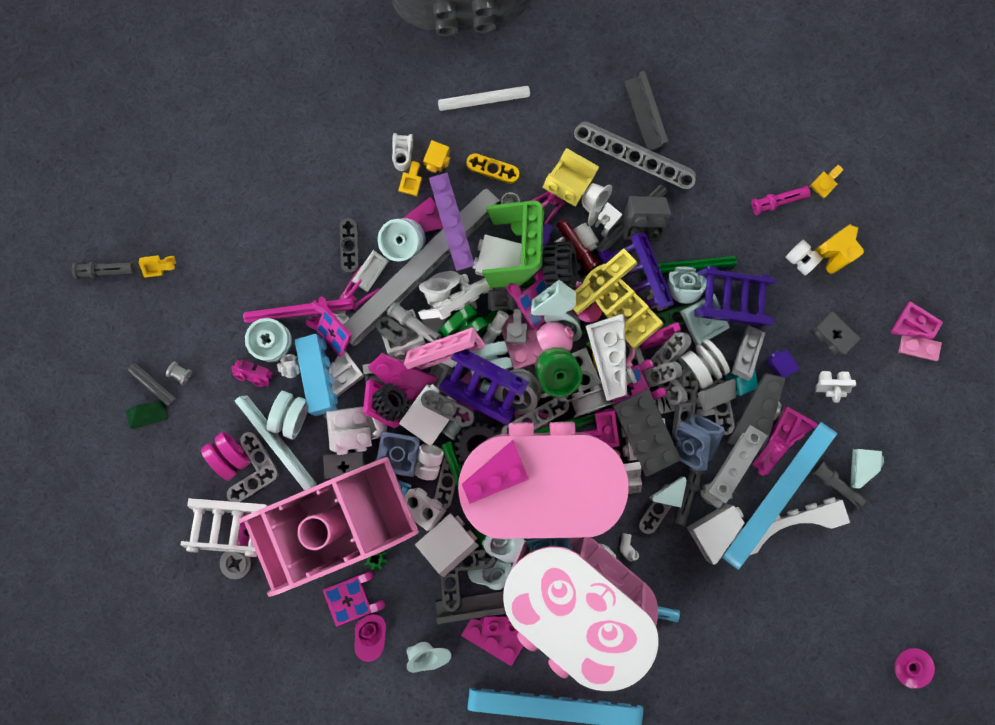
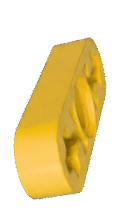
[467,154,519,184]

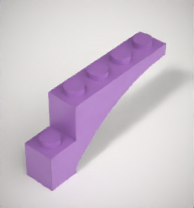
[429,173,475,271]

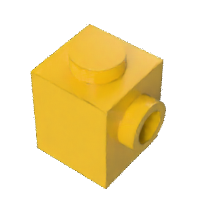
[423,140,450,173]

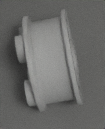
[496,368,543,414]
[568,384,614,418]

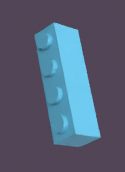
[295,334,338,416]

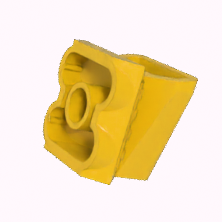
[815,224,864,274]

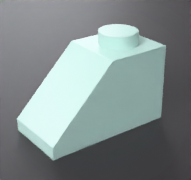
[531,280,576,316]
[850,449,884,488]

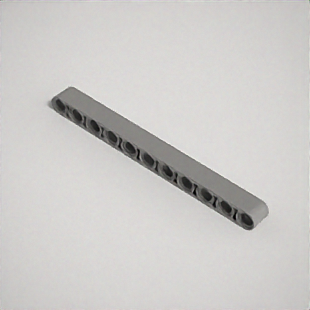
[344,189,501,346]

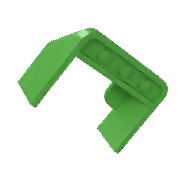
[482,201,544,288]

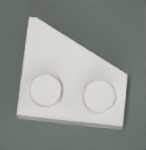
[329,351,364,397]

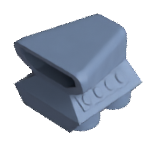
[675,414,724,471]
[376,431,420,477]

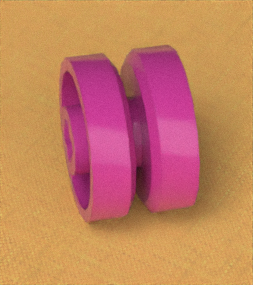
[201,431,251,481]

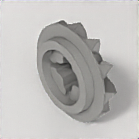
[220,552,252,579]

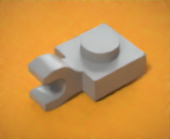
[506,309,527,345]

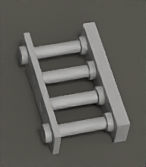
[702,425,768,509]

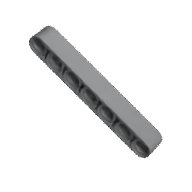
[574,121,696,189]

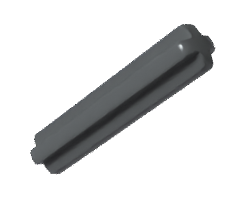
[128,363,176,406]

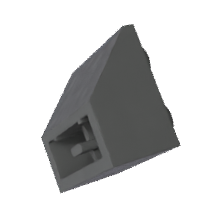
[623,196,671,240]

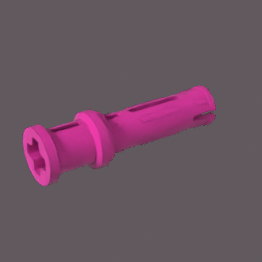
[751,186,810,216]

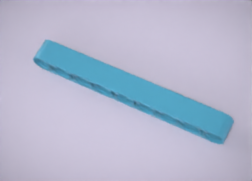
[722,422,837,570]
[467,687,644,725]

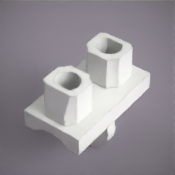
[816,371,856,403]

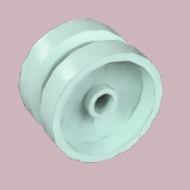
[378,218,426,262]
[245,318,292,362]
[470,341,513,379]
[266,391,308,440]

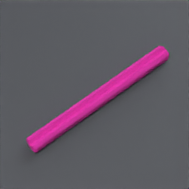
[243,298,354,323]

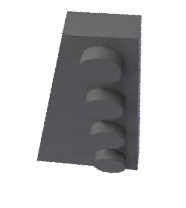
[726,373,785,451]

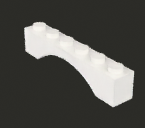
[730,497,850,555]

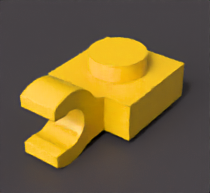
[398,161,422,196]
[810,165,844,199]
[139,255,176,278]

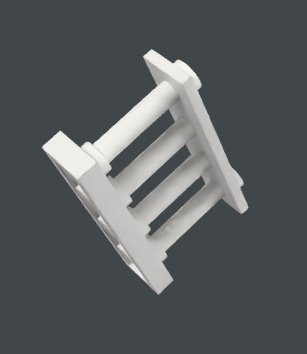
[180,498,268,557]

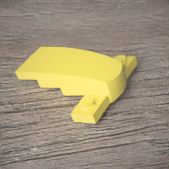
[573,249,664,350]

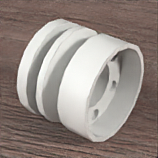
[679,339,730,391]

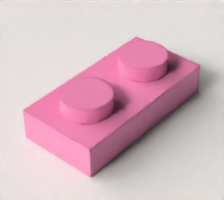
[898,335,942,361]

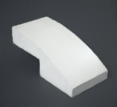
[624,462,642,494]

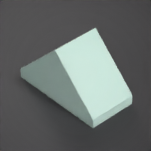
[649,476,687,507]

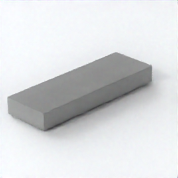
[731,325,765,381]

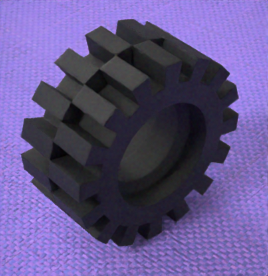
[372,383,410,422]

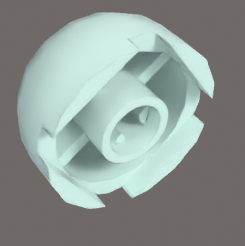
[667,266,706,304]

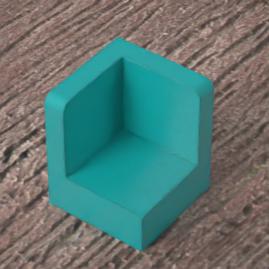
[725,370,758,396]

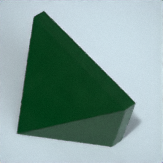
[126,401,168,429]

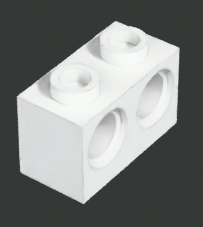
[572,348,601,392]
[405,488,446,531]

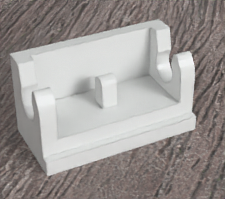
[595,202,622,238]

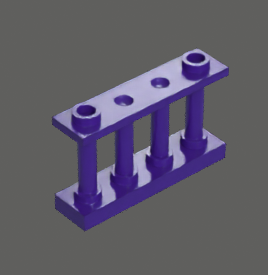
[599,233,674,309]
[694,266,776,326]
[438,349,529,425]

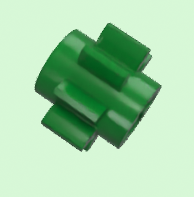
[365,551,388,570]

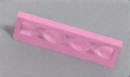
[404,327,485,370]

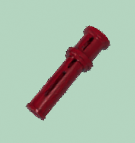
[556,219,600,274]

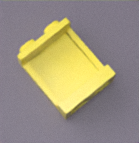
[542,148,599,207]

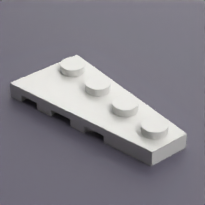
[418,278,493,319]
[586,314,627,401]

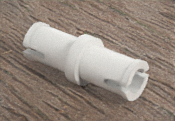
[482,310,509,345]

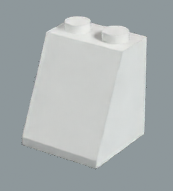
[687,504,744,565]

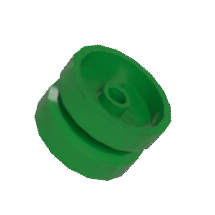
[439,304,488,338]
[535,347,583,397]

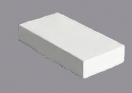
[352,250,389,292]

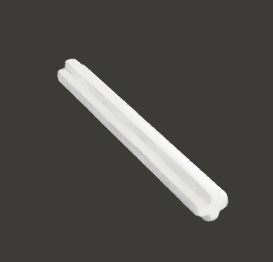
[438,86,530,111]

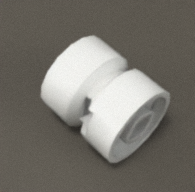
[785,239,823,275]
[414,444,444,480]

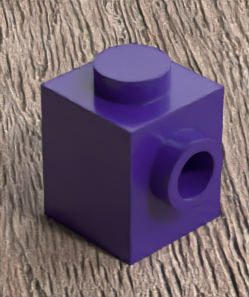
[766,349,800,378]

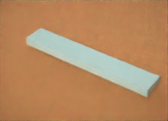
[235,395,317,490]

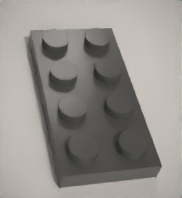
[612,389,681,477]

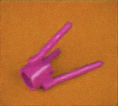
[531,191,565,224]
[339,265,380,312]

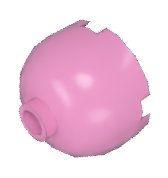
[537,321,573,351]

